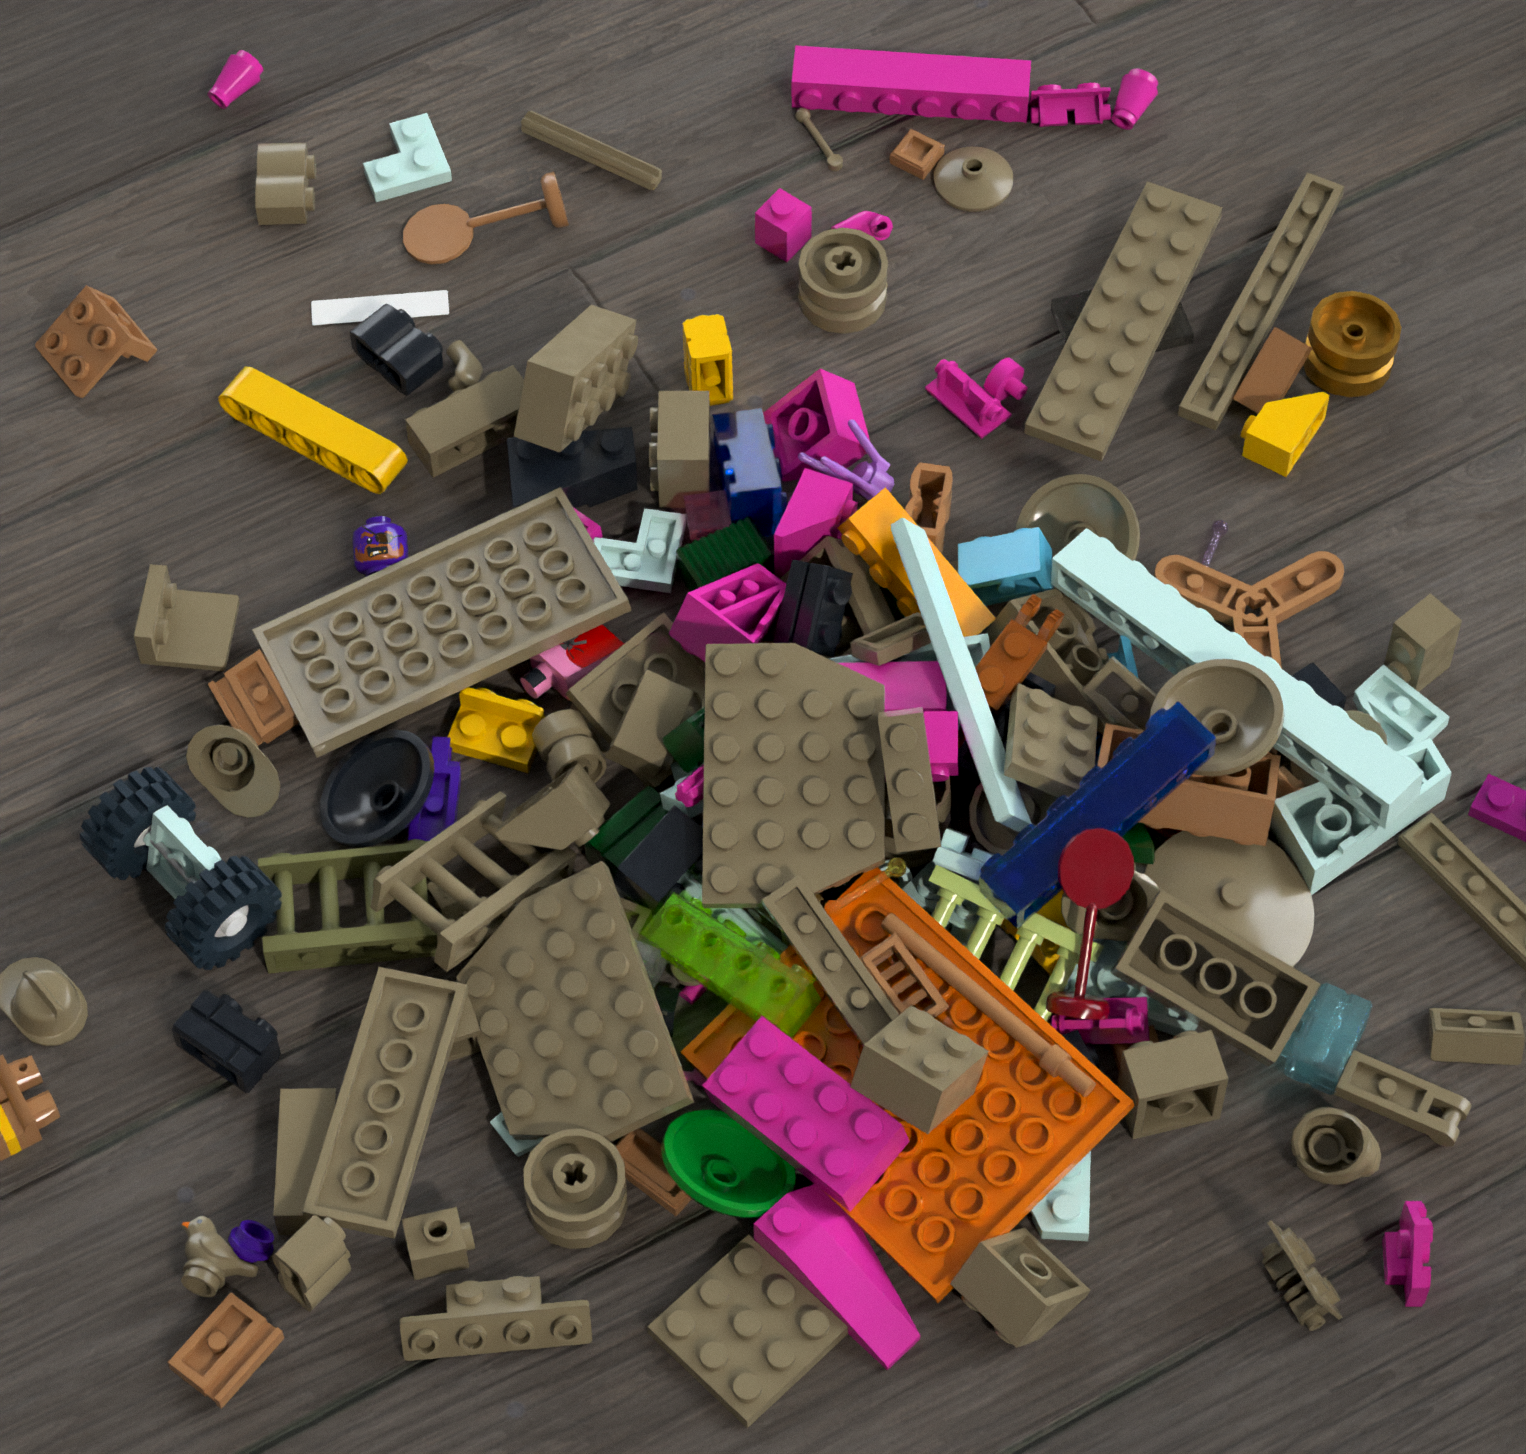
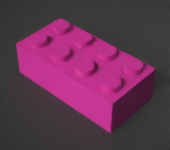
[702,1016,910,1212]

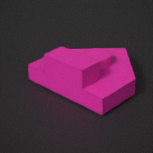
[1382,1201,1433,1307]

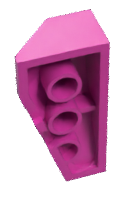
[754,1184,921,1370]

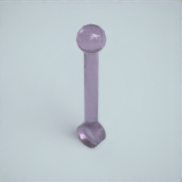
[1201,520,1228,567]

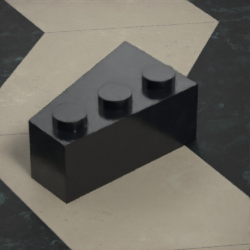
[507,427,638,509]

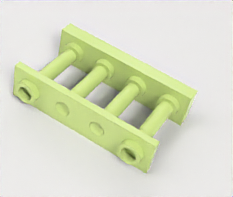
[928,865,1104,1022]

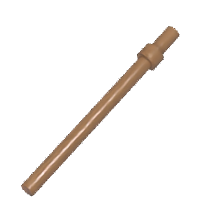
[881,913,1096,1097]

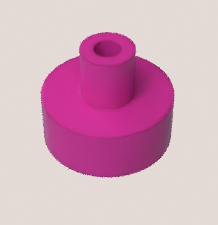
[984,357,1028,401]

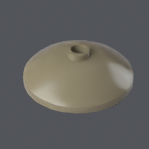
[1015,474,1140,589]
[1150,659,1284,776]

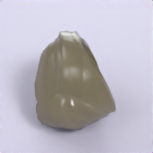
[1291,1107,1381,1185]

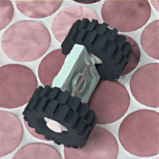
[80,767,282,970]

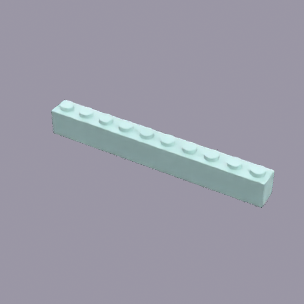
[1051,528,1424,829]

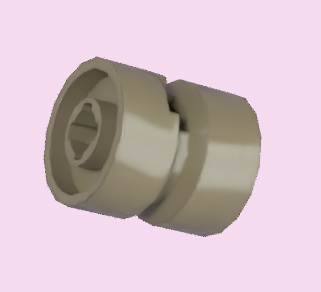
[532,709,607,783]

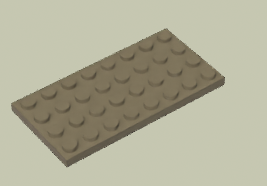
[252,487,632,758]

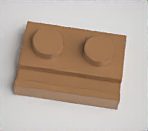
[208,649,299,746]
[168,1293,284,1409]

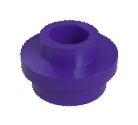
[228,1220,274,1263]

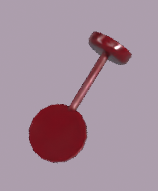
[1045,828,1134,1020]

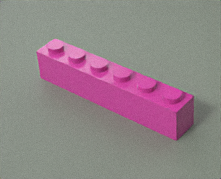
[791,45,1031,123]

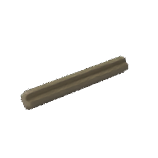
[521,111,662,190]

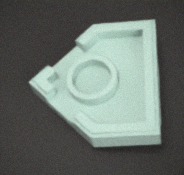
[933,828,1025,893]

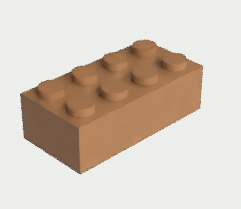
[1089,723,1281,846]

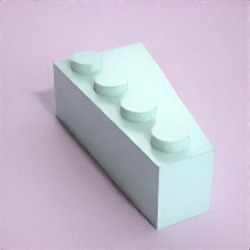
[1269,738,1452,895]

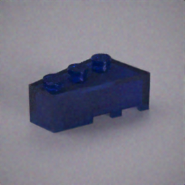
[712,408,788,536]

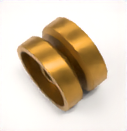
[1303,291,1402,397]

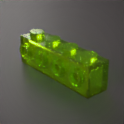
[641,892,822,1039]

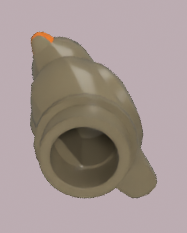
[181,1216,259,1297]

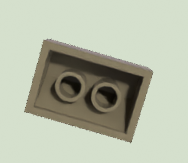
[780,536,895,658]

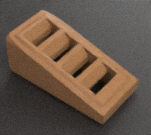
[859,933,949,1018]

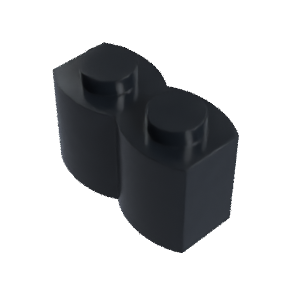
[350,303,443,396]

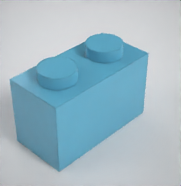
[958,527,1054,606]

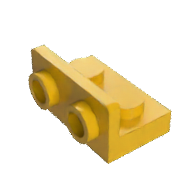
[448,687,545,773]

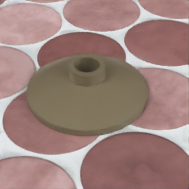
[934,146,1013,212]

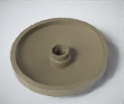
[1142,831,1314,968]

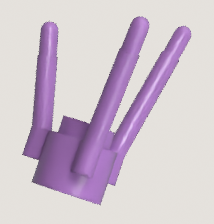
[798,419,894,501]

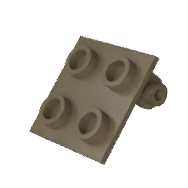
[1261,1220,1343,1331]

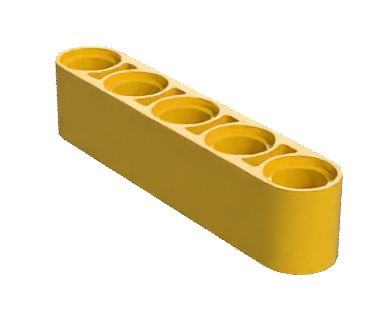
[218,366,408,494]

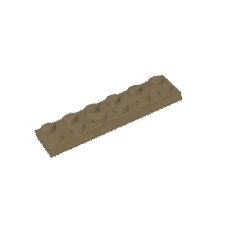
[302,967,468,1239]

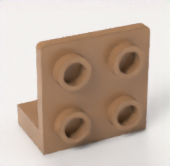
[35,285,158,398]

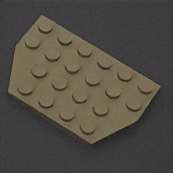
[702,643,885,908]
[456,861,694,1141]

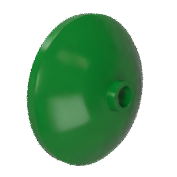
[661,1110,796,1218]

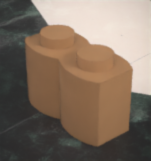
[905,462,953,554]

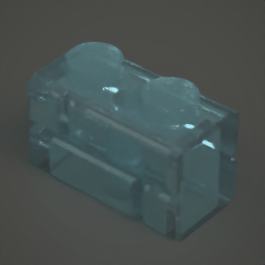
[1280,983,1373,1095]

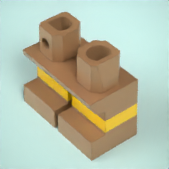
[0,1054,60,1161]

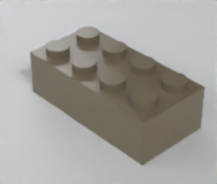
[514,305,638,452]
[1110,890,1320,1066]

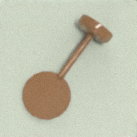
[403,172,569,265]

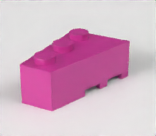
[669,563,786,662]

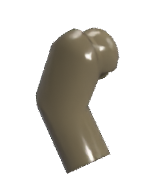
[446,340,483,392]

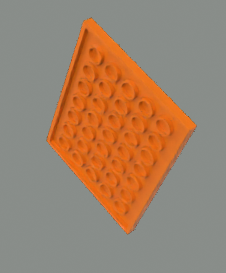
[680,867,1135,1303]

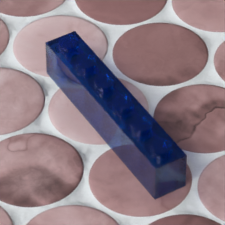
[979,701,1216,929]

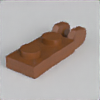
[975,594,1064,715]

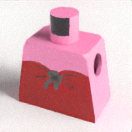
[520,625,624,701]

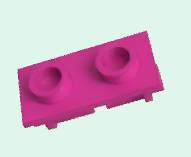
[1028,83,1111,127]
[925,359,1012,439]
[1051,997,1149,1044]

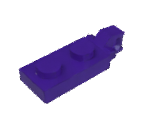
[408,736,462,841]

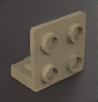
[134,564,240,671]

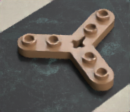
[1154,551,1344,669]

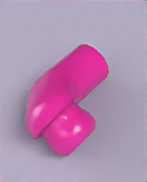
[831,211,893,241]

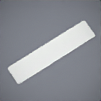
[311,290,449,326]

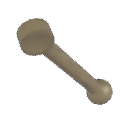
[795,108,843,171]

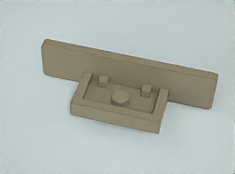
[400,1276,592,1361]

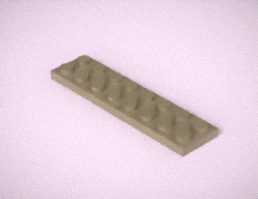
[1024,182,1223,462]

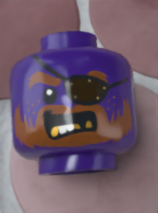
[352,516,408,577]

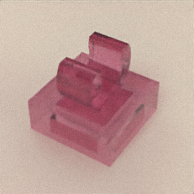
[684,490,731,540]

